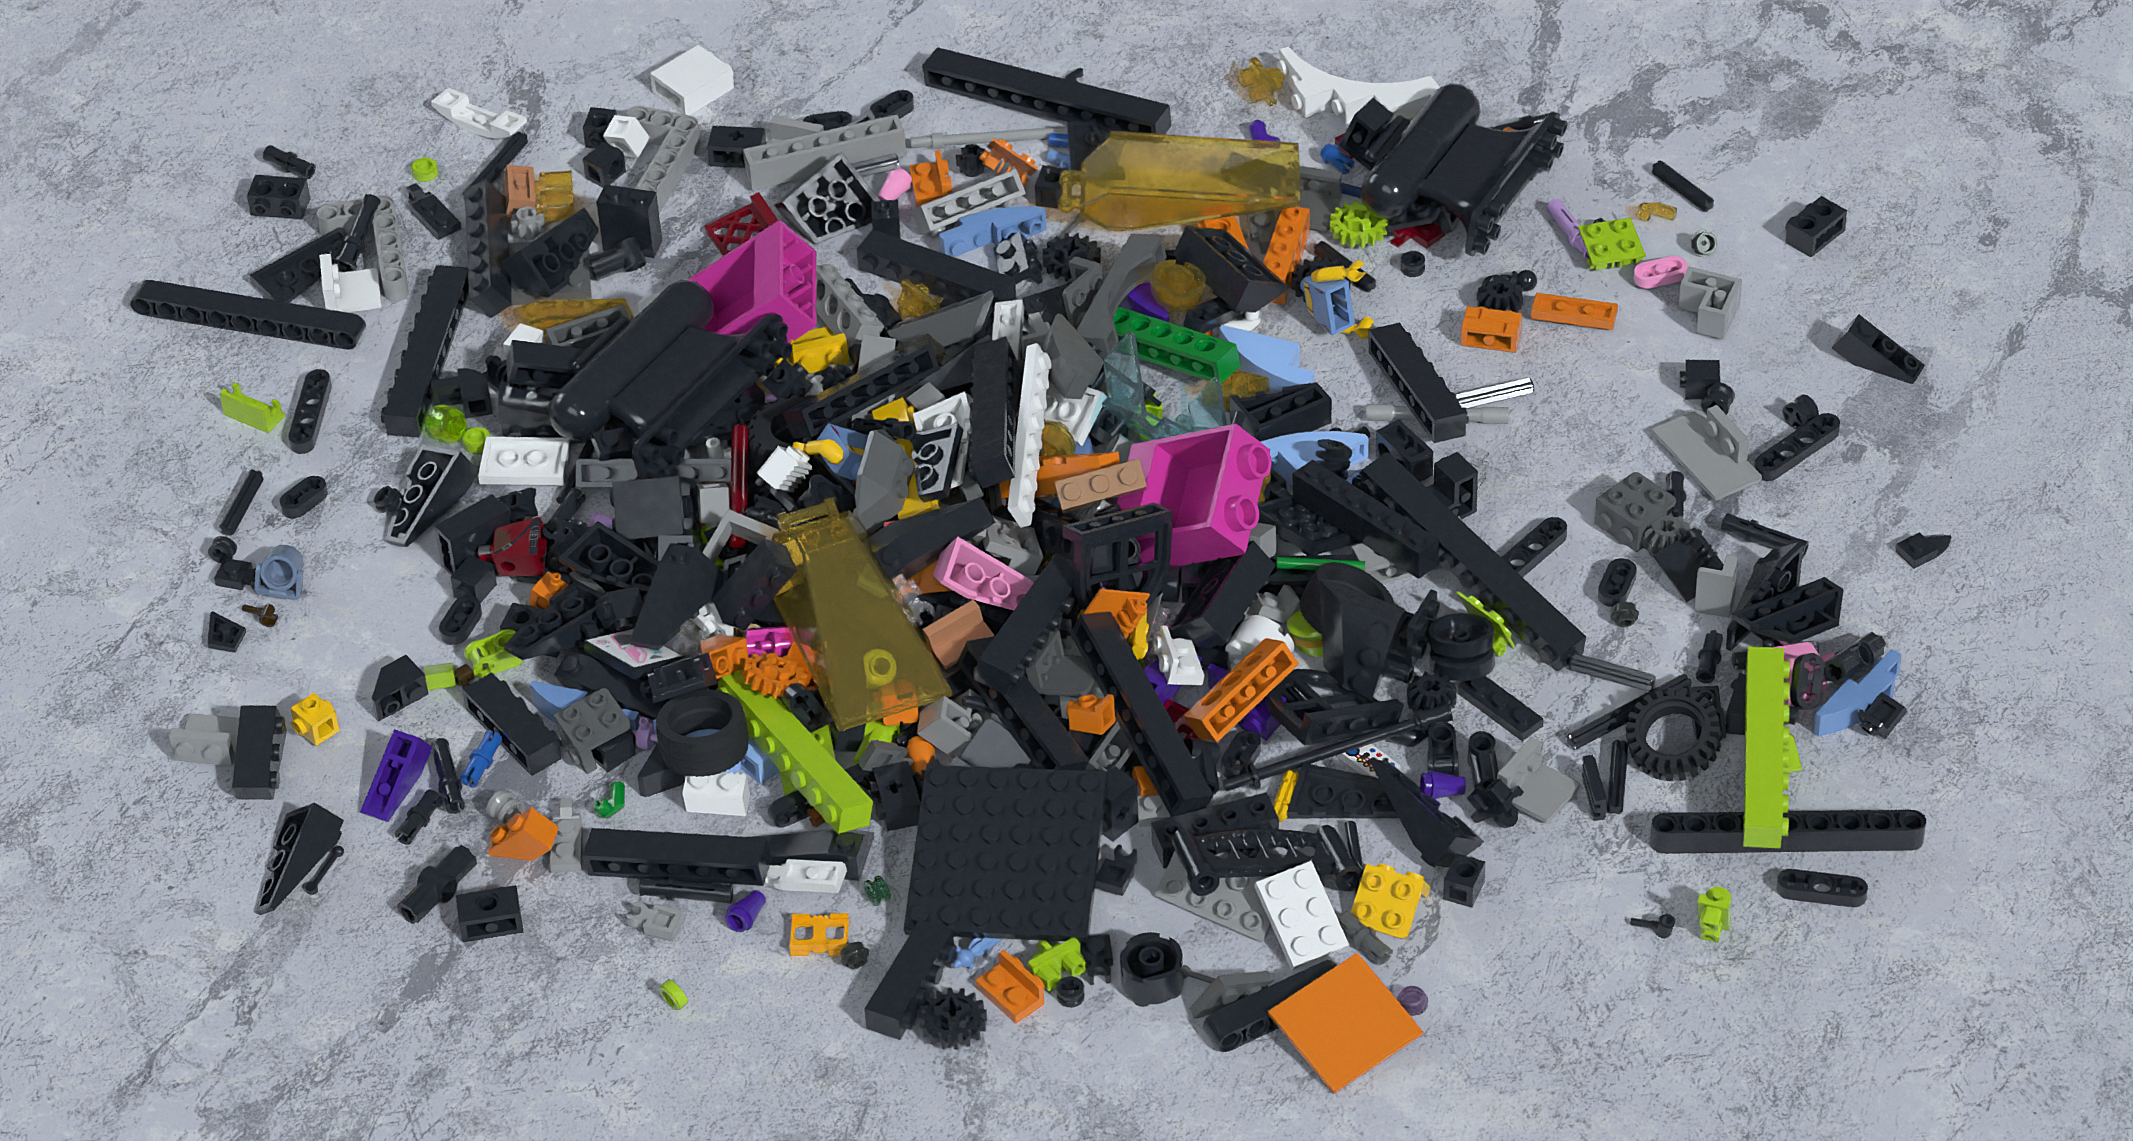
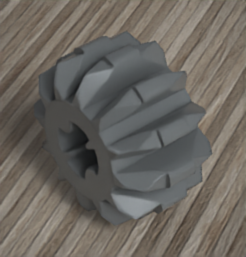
[1642,512,1690,556]

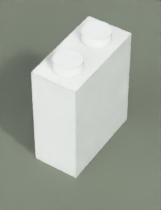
[650,45,734,115]

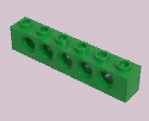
[1114,307,1241,385]

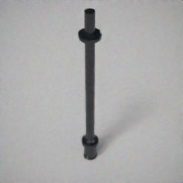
[1222,703,1453,792]

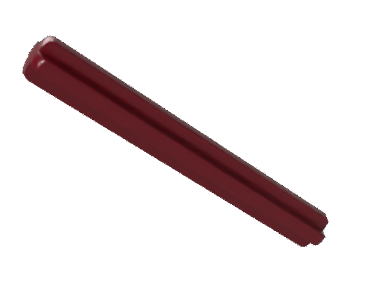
[729,424,748,549]

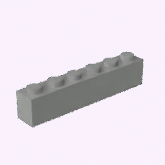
[743,115,906,190]

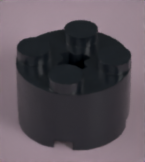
[1120,932,1183,1007]

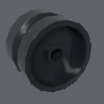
[1428,613,1495,681]

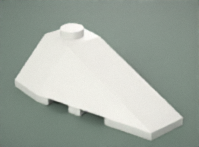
[913,391,972,488]

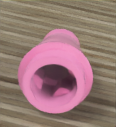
[877,168,912,201]

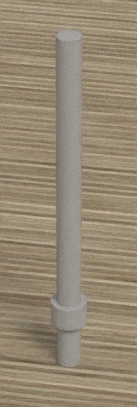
[911,126,1067,149]

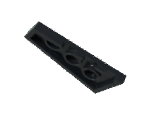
[250,227,348,303]
[1287,763,1421,819]

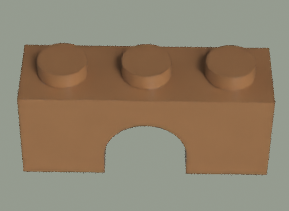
[1054,459,1147,513]

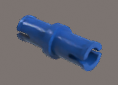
[460,730,503,788]

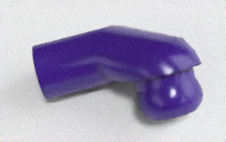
[1249,120,1280,150]

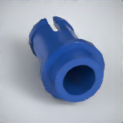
[1320,144,1354,175]

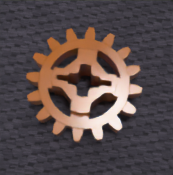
[742,652,808,699]

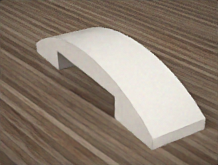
[431,88,527,138]

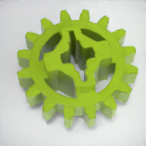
[1330,200,1388,249]

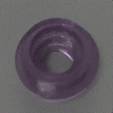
[1397,986,1428,1016]

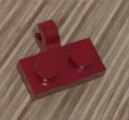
[1388,219,1446,249]

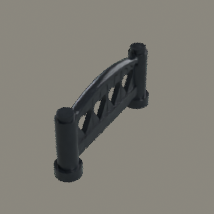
[1172,825,1364,896]

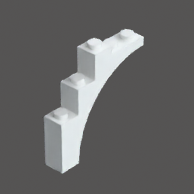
[1277,47,1440,124]

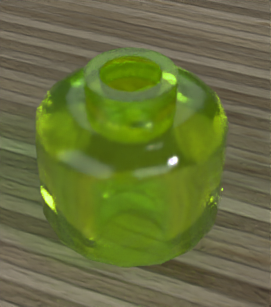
[425,405,467,444]

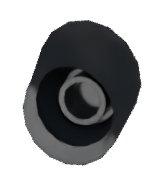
[798,475,857,527]

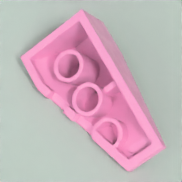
[933,537,1034,610]

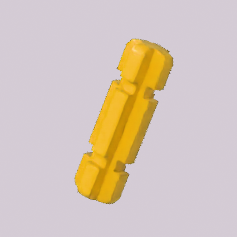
[1273,770,1299,822]

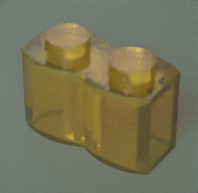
[534,170,574,222]

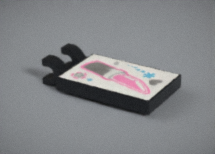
[580,622,684,679]

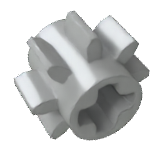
[511,206,545,240]

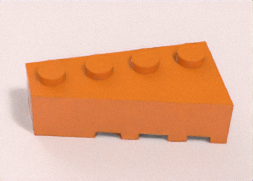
[999,452,1120,498]

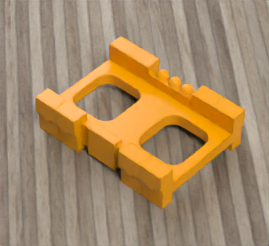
[789,913,850,956]

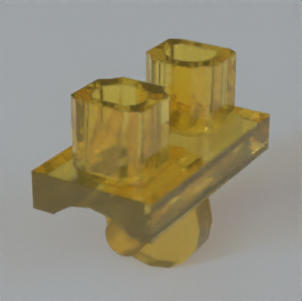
[1238,57,1285,107]
[897,279,943,319]

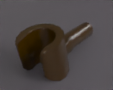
[242,604,278,627]
[455,664,475,688]

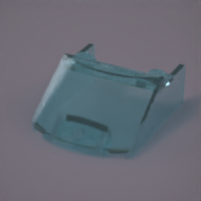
[1102,332,1227,440]

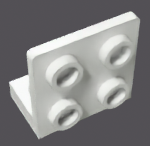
[320,254,382,312]

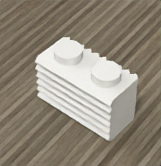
[757,446,812,493]
[683,772,750,816]

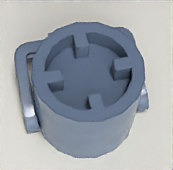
[254,545,304,600]

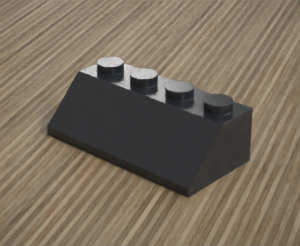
[1173,225,1288,314]
[1168,540,1276,650]

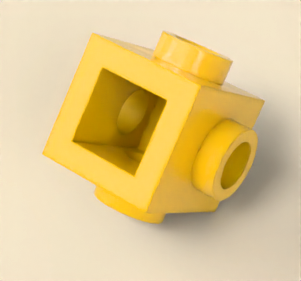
[290,693,340,746]

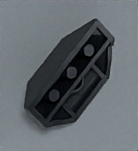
[1732,577,1844,647]

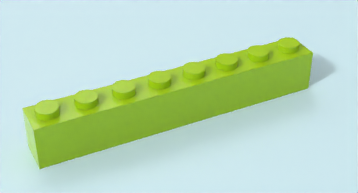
[1743,646,1790,849]
[716,669,873,834]

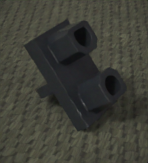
[497,487,538,524]
[1467,778,1524,828]

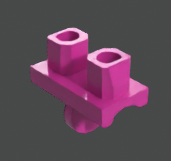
[745,625,799,658]

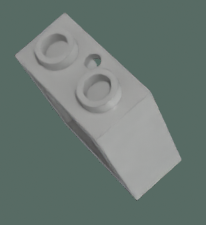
[702,509,783,572]

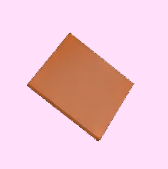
[1268,953,1424,1094]

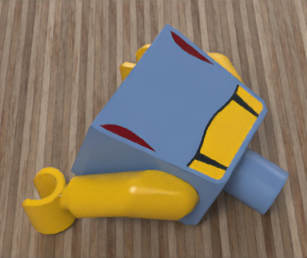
[1300,260,1374,339]
[793,423,869,481]

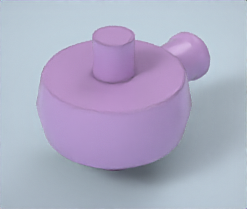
[633,718,658,750]

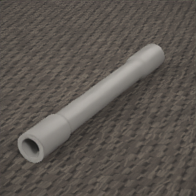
[1367,404,1508,424]

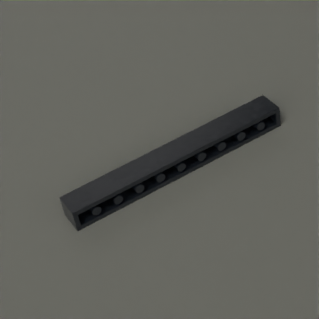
[922,47,1172,144]
[1360,452,1586,672]

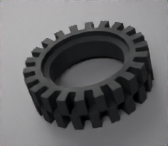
[1625,687,1722,781]

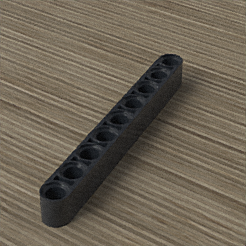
[130,280,366,350]
[1650,810,1926,854]

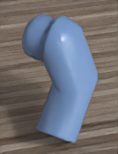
[1047,149,1071,177]

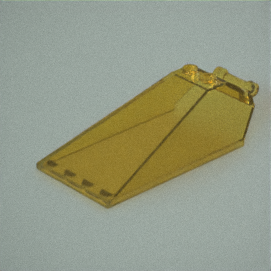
[1058,131,1301,232]
[771,497,952,732]

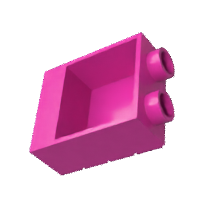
[687,220,816,343]
[1117,423,1272,566]

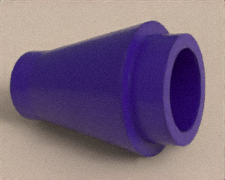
[1420,770,1466,799]
[725,890,766,932]

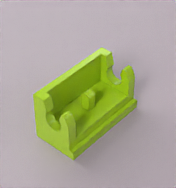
[219,382,285,433]

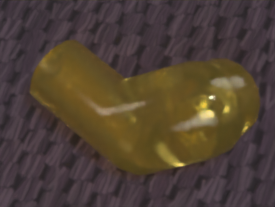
[1636,202,1677,221]

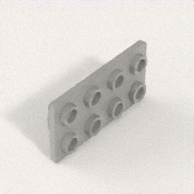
[1652,405,1762,501]
[1155,851,1271,942]

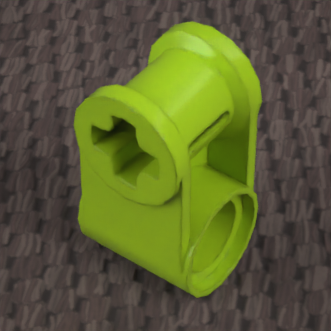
[464,629,523,679]

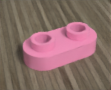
[1634,256,1687,289]

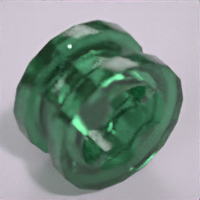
[864,875,891,906]

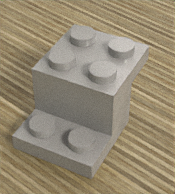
[982,515,1046,576]

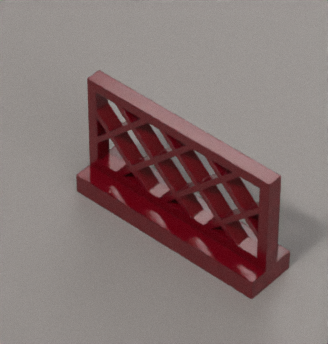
[704,192,779,257]

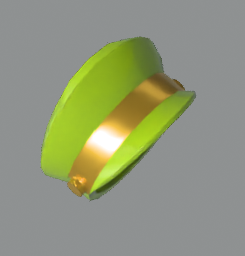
[1286,610,1323,657]

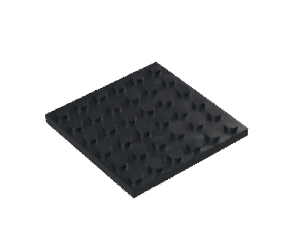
[903,765,1108,942]

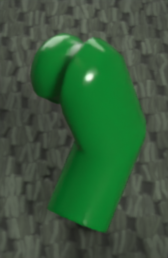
[594,782,625,818]

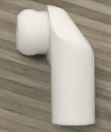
[1224,310,1261,331]
[706,438,731,459]

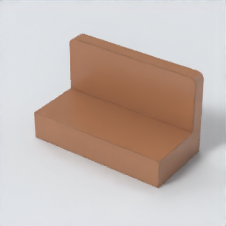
[503,165,536,223]
[923,599,994,669]

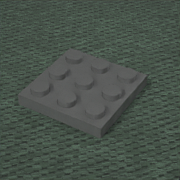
[509,241,592,306]

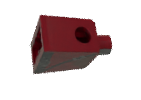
[478,517,548,576]

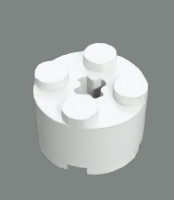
[1225,615,1294,670]

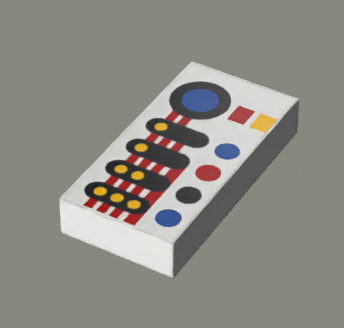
[1336,744,1401,778]

